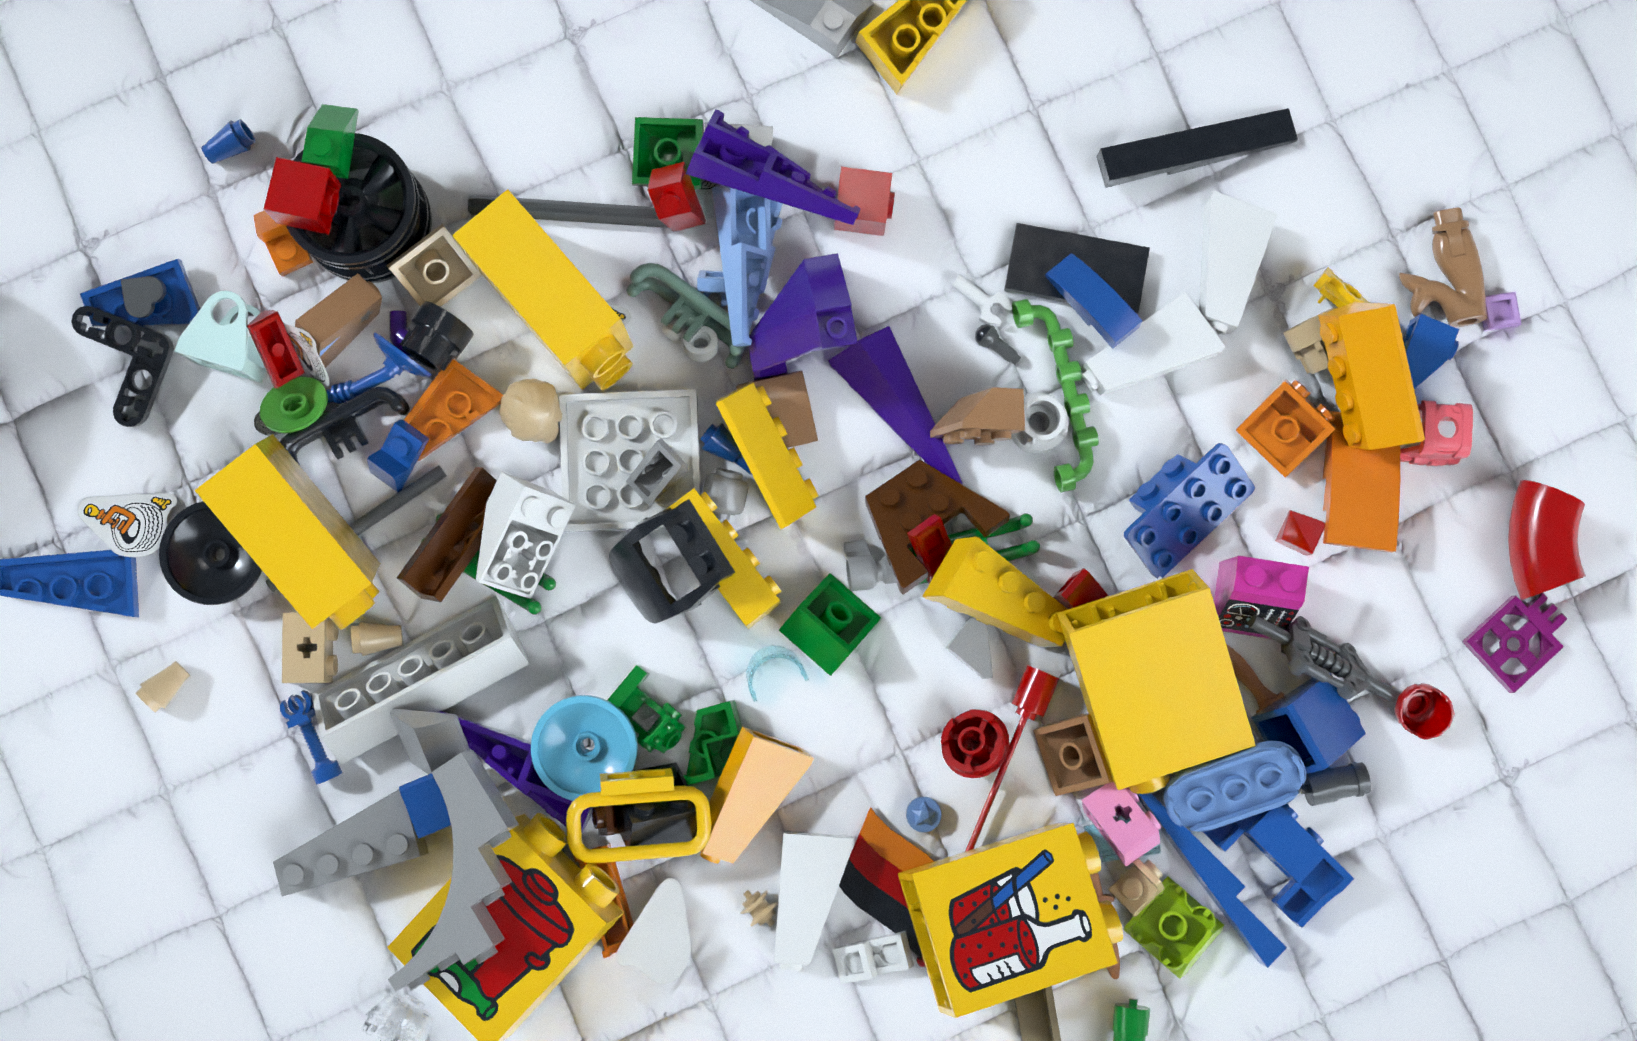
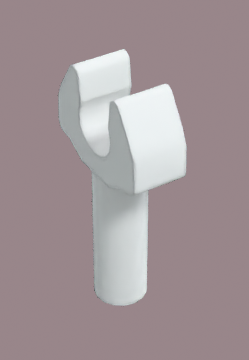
[952,275,1012,327]

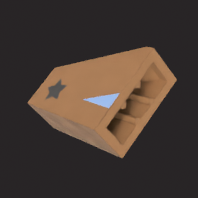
[295,274,382,368]

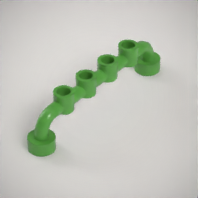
[1012,299,1099,493]

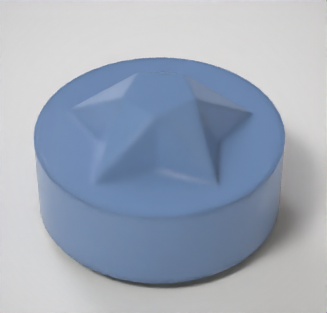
[906,796,941,832]

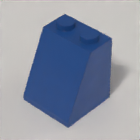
[1251,673,1366,774]

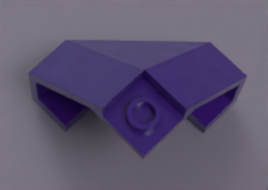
[748,253,858,381]

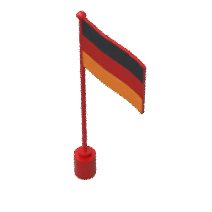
[839,665,1059,967]

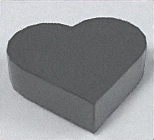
[121,276,166,318]

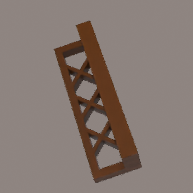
[396,467,497,603]

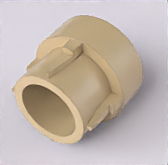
[1283,306,1338,374]

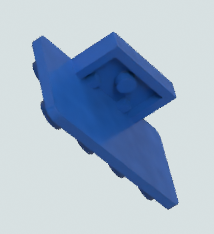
[1124,443,1255,579]

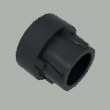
[400,301,474,372]

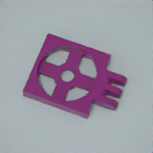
[1462,593,1567,693]

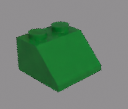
[779,573,881,676]

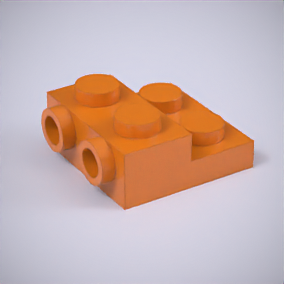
[1236,379,1336,478]

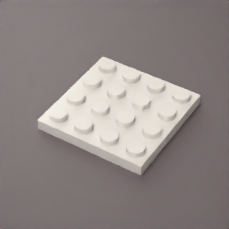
[559,389,701,533]

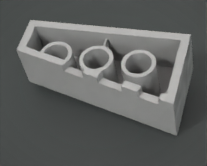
[273,789,429,897]

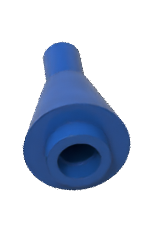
[700,422,752,475]

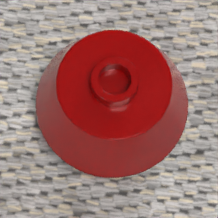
[941,709,1009,778]

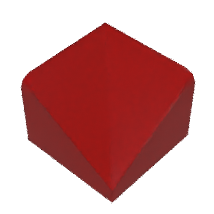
[1275,510,1325,556]

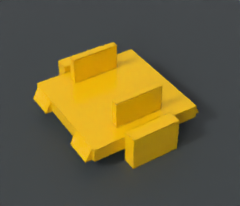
[1313,267,1370,308]

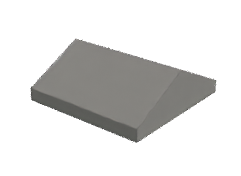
[390,708,470,774]

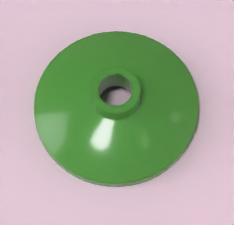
[260,377,328,433]

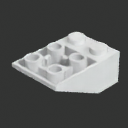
[476,472,576,599]

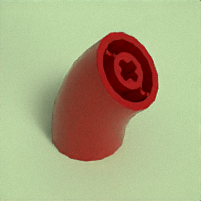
[1508,480,1586,600]

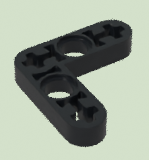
[71,306,174,427]

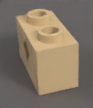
[282,613,339,683]

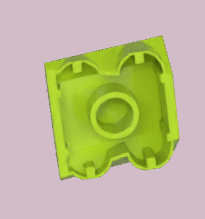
[1123,876,1225,979]

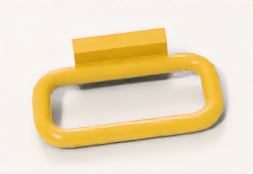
[566,768,711,864]

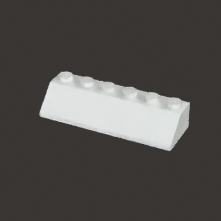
[311,596,529,764]

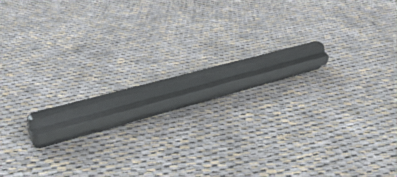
[468,195,667,228]

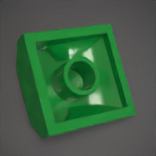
[632,117,704,190]

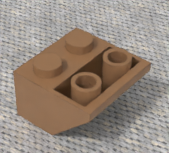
[930,387,1025,446]

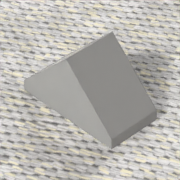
[626,438,689,506]
[945,616,993,679]

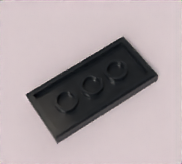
[1004,223,1150,314]

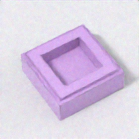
[1482,292,1522,332]

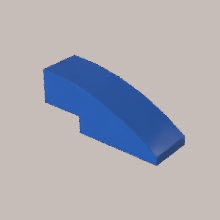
[1045,253,1143,349]

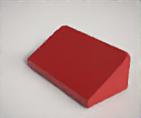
[247,310,305,388]

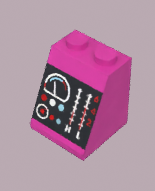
[1214,555,1309,639]

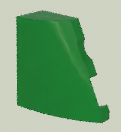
[684,700,742,785]

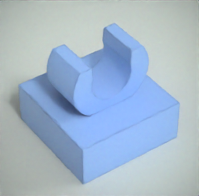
[697,270,727,307]

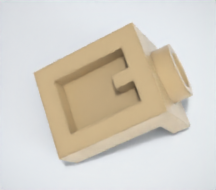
[1108,858,1165,917]

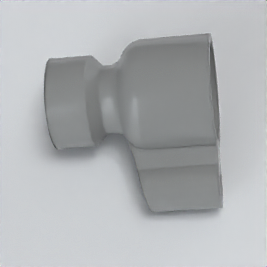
[844,540,897,591]

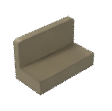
[1014,986,1061,1041]

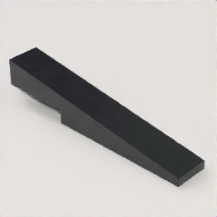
[1096,108,1298,188]

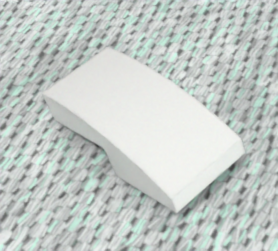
[832,931,914,984]

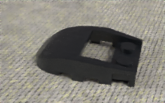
[609,499,735,624]

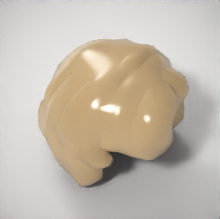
[499,378,563,444]

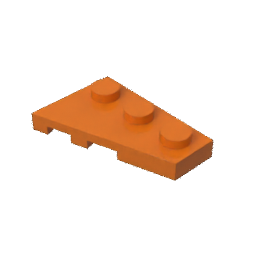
[404,359,503,461]

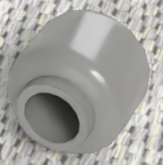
[702,468,749,521]

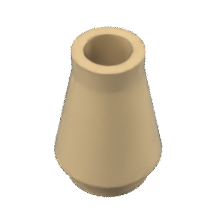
[351,622,403,656]
[136,661,191,713]

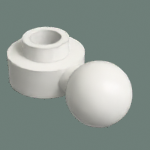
[662,318,718,362]

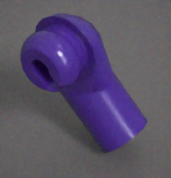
[389,310,410,356]

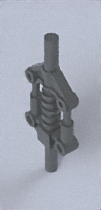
[1248,615,1400,703]

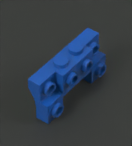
[1203,804,1354,928]

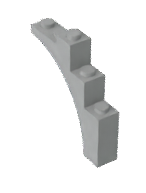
[388,750,519,992]

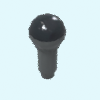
[975,324,1021,365]

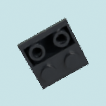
[614,762,697,846]

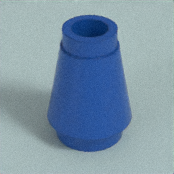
[201,119,256,164]

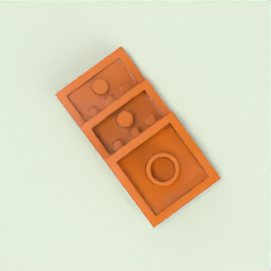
[1322,411,1401,553]

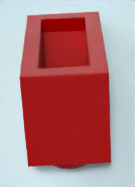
[647,162,706,232]
[1053,568,1109,609]

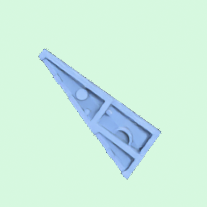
[712,185,783,347]

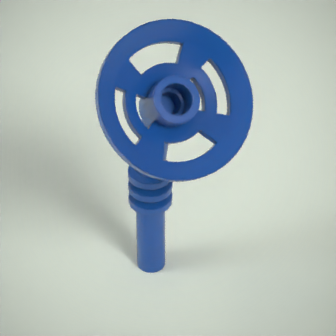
[326,332,432,404]

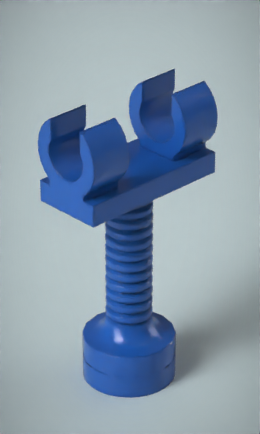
[280,690,343,785]

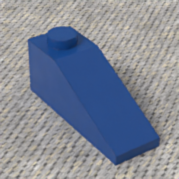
[1403,314,1460,389]

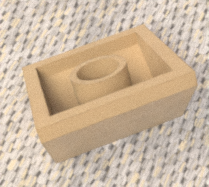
[387,224,482,307]

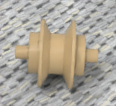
[740,890,778,927]

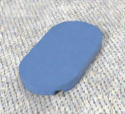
[1164,741,1306,832]

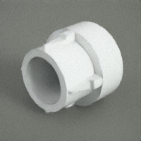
[1012,393,1069,454]

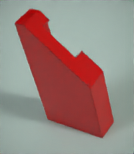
[907,514,952,584]

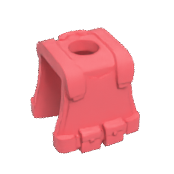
[1400,400,1473,466]

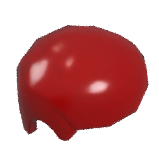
[1394,683,1455,740]

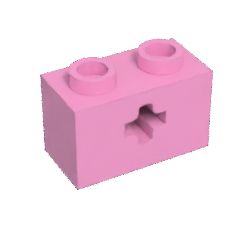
[1081,782,1161,866]

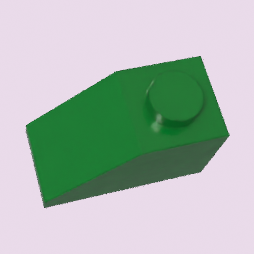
[302,104,359,179]

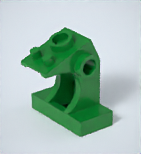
[608,665,686,754]

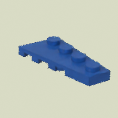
[0,550,139,618]

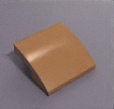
[736,370,818,448]

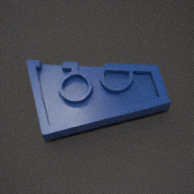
[80,259,200,327]

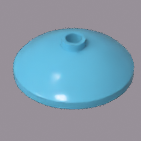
[531,695,638,801]

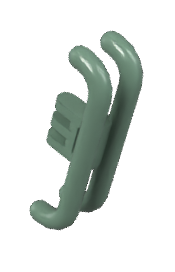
[626,263,746,369]

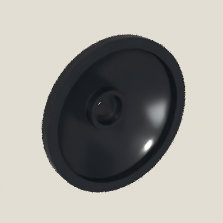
[159,501,262,605]

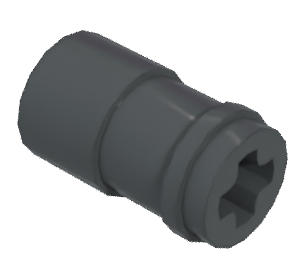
[1299,762,1371,806]

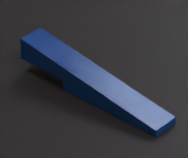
[1137,793,1287,968]

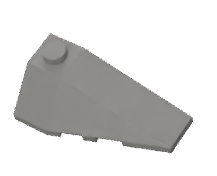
[750,0,874,58]

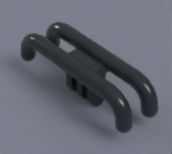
[280,387,410,466]

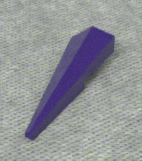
[686,109,861,225]
[828,326,963,484]
[439,711,595,834]

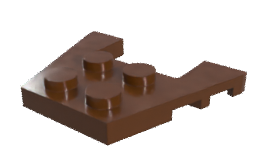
[865,459,1010,595]

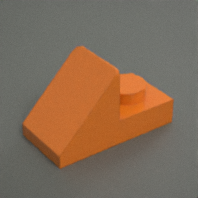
[253,210,313,277]

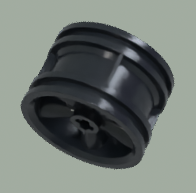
[286,133,432,283]

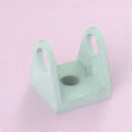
[174,291,266,383]

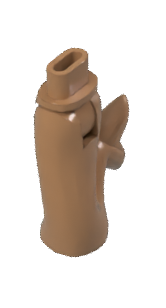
[1399,207,1487,327]

